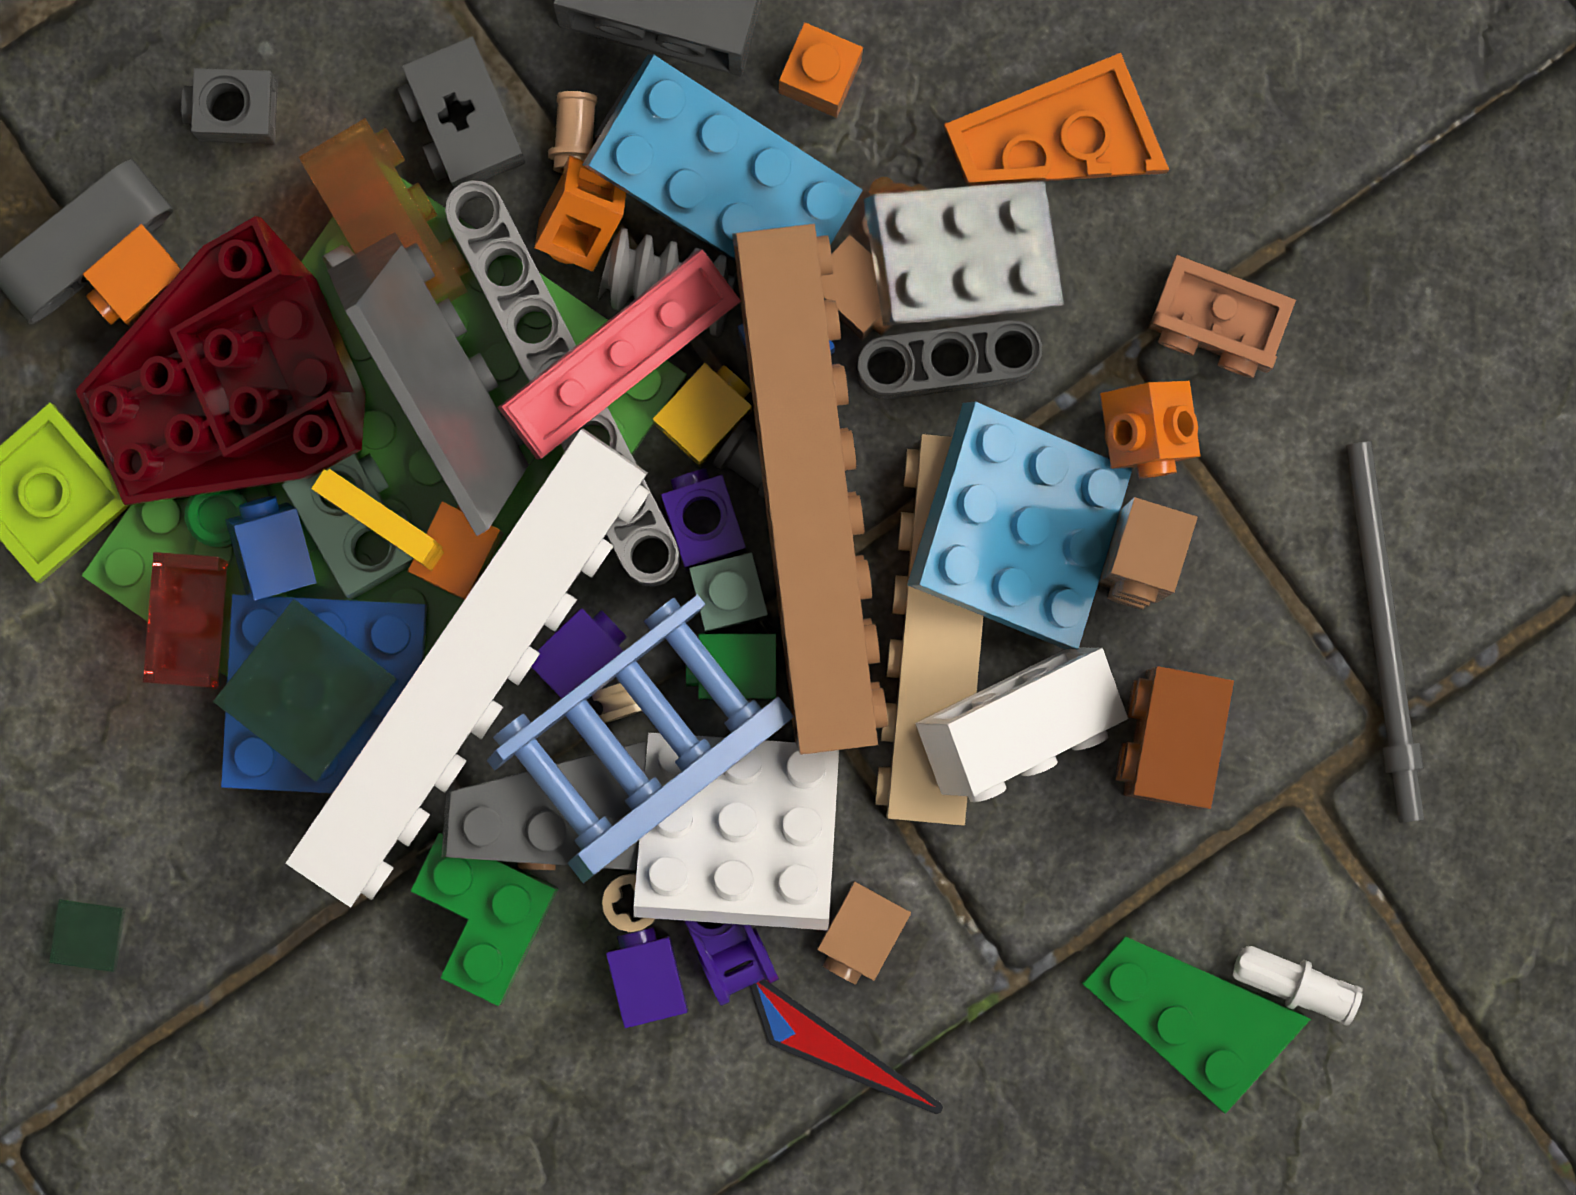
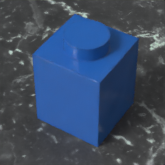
[225,496,317,601]

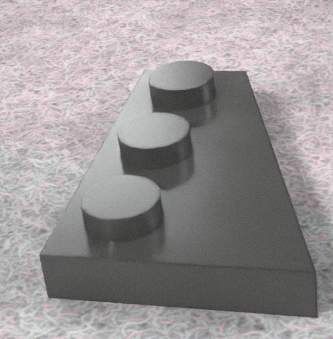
[441,741,646,870]

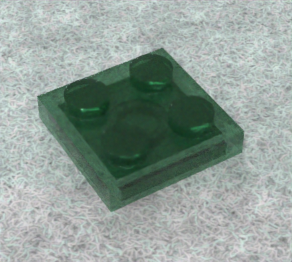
[213,599,398,782]

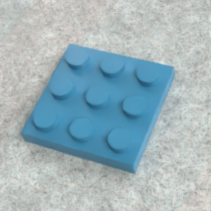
[907,402,1132,649]

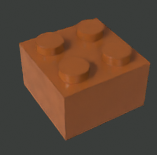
[1115,666,1234,810]

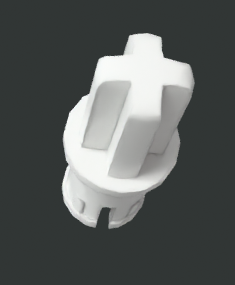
[1233,946,1363,1026]

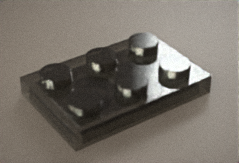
[864,180,1064,326]

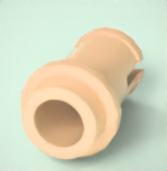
[548,91,597,174]

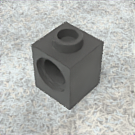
[181,68,278,144]

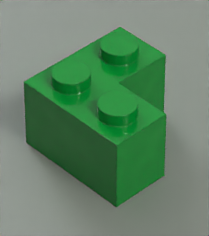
[411,833,559,1006]

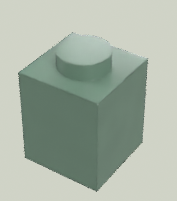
[689,553,768,634]

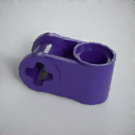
[685,921,779,1006]

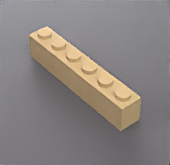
[875,434,983,826]

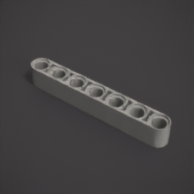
[445,180,680,587]

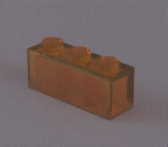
[299,118,470,304]

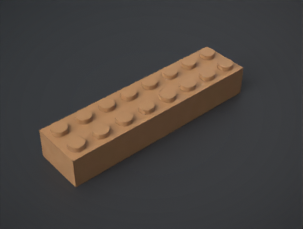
[732,224,888,755]

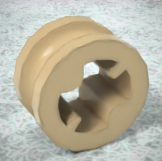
[592,683,643,723]

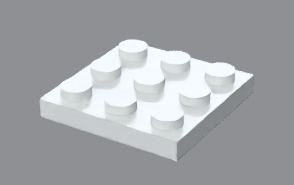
[634,733,839,930]

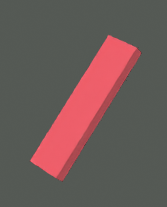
[497,249,741,459]

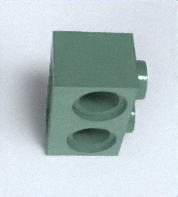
[282,453,413,600]

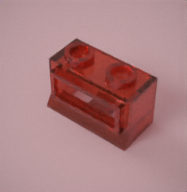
[143,552,228,689]

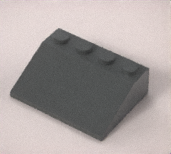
[327,232,529,536]

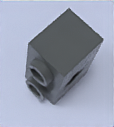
[398,36,526,189]

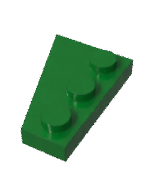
[1082,936,1311,1114]

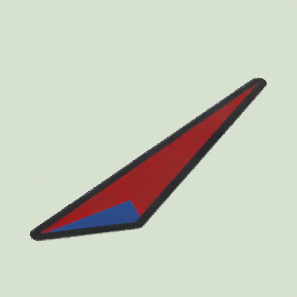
[750,979,943,1114]

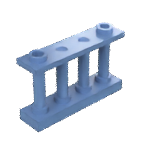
[487,594,794,883]

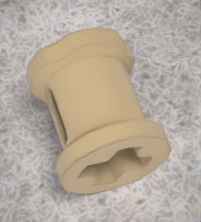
[602,873,655,932]

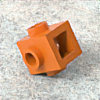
[1100,381,1201,478]

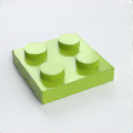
[0,402,131,584]

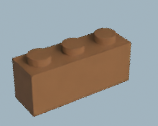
[1098,497,1198,610]

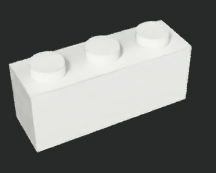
[915,648,1128,802]

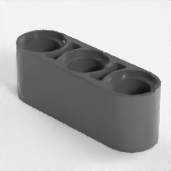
[0,159,173,324]
[857,320,1042,400]

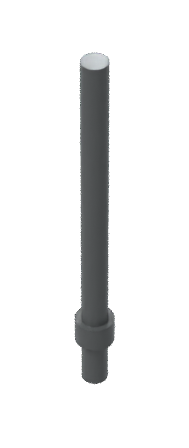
[1346,441,1424,823]

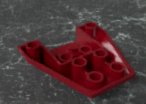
[75,216,366,505]

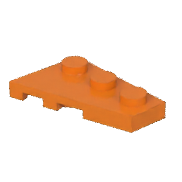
[944,53,1169,186]

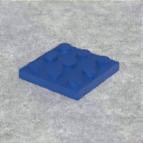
[221,594,427,793]

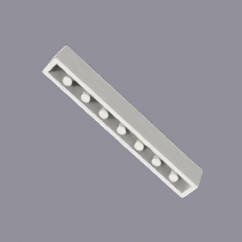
[286,429,650,908]

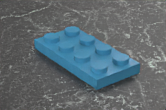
[582,55,863,262]

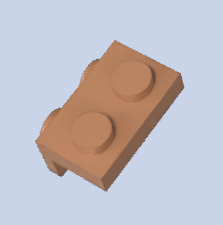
[1148,255,1296,378]

